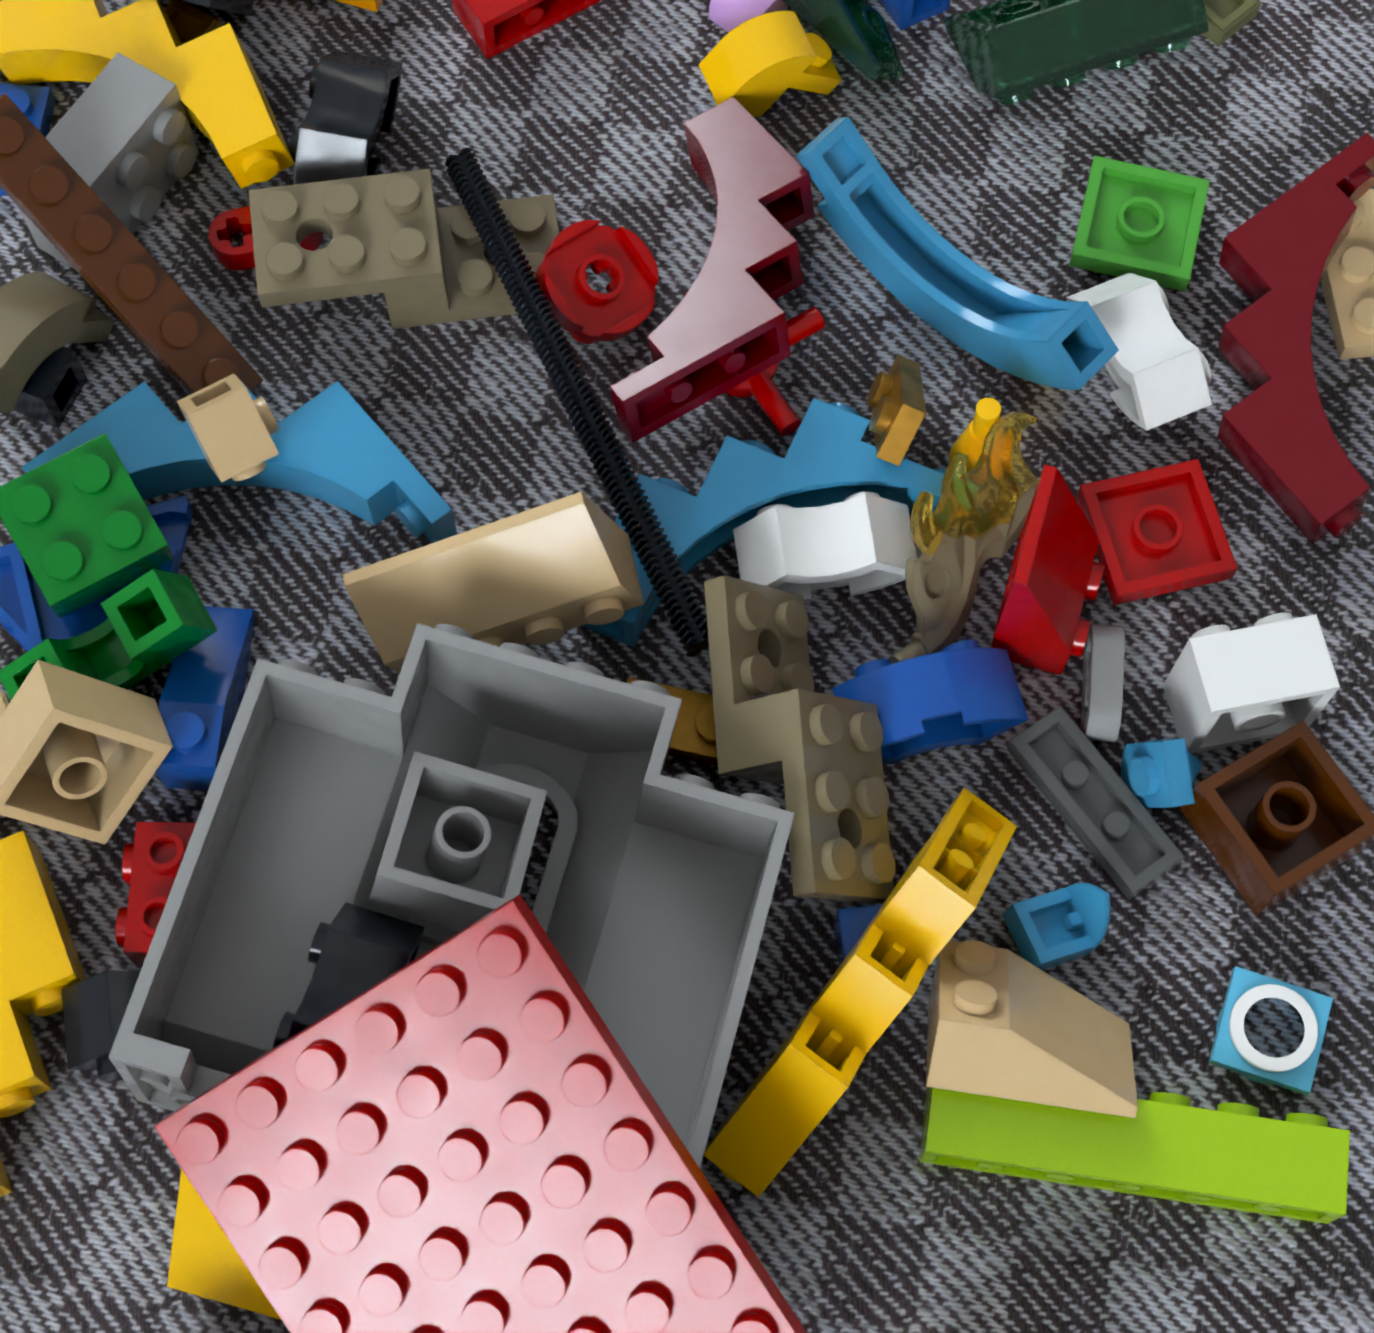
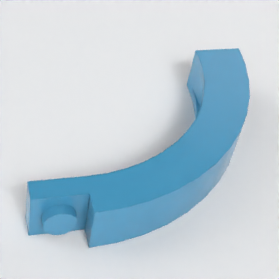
[796,116,1119,390]

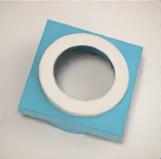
[1208,966,1333,1095]

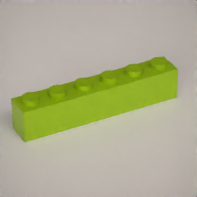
[919,1087,1350,1224]

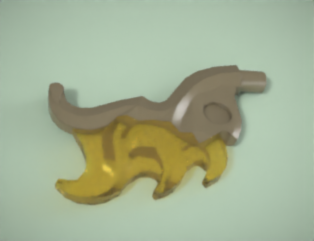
[888,412,1039,664]

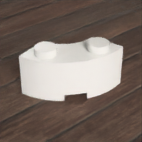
[1066,272,1212,431]
[733,492,917,602]

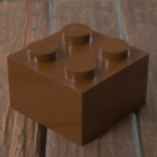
[1180,720,1374,916]

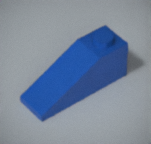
[156,606,256,790]

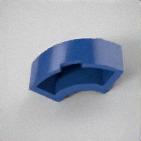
[832,639,1029,764]

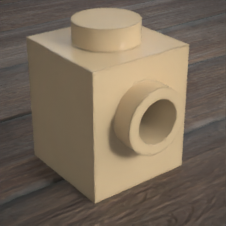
[177,374,280,483]

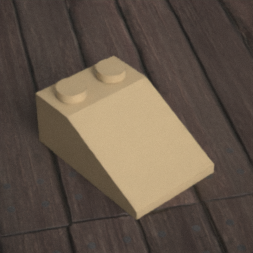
[926,940,1138,1118]

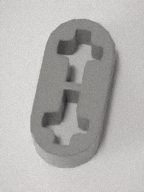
[1080,623,1125,743]

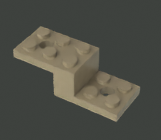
[248,168,559,329]
[704,575,896,903]

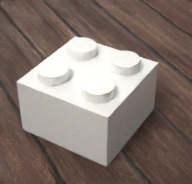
[1163,612,1340,754]

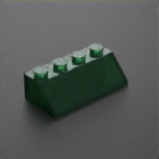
[944,0,1209,104]

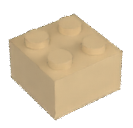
[0,660,173,845]

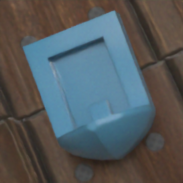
[1121,738,1202,808]
[1002,883,1111,970]

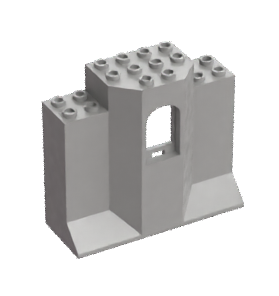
[109,623,795,1168]

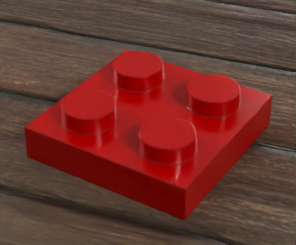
[1076,459,1238,606]

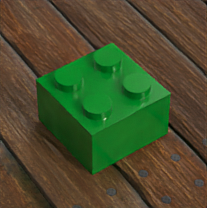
[0,433,174,618]

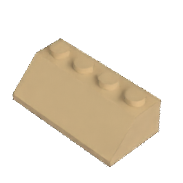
[343,491,644,674]

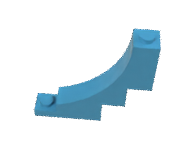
[21,381,457,543]

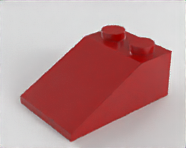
[990,464,1104,675]

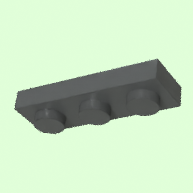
[1007,705,1185,900]

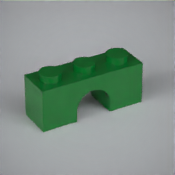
[0,568,218,700]

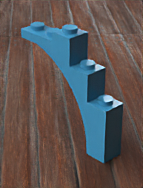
[581,398,977,648]

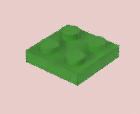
[1069,155,1210,292]

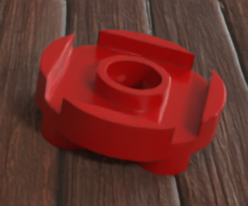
[535,220,659,344]

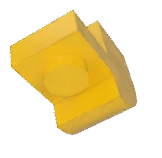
[699,11,842,117]

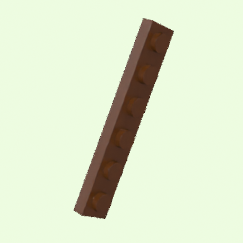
[0,93,263,395]

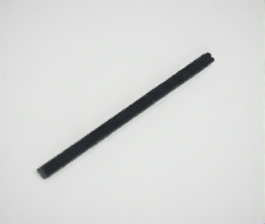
[445,148,709,657]

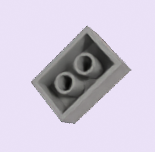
[18,52,199,268]

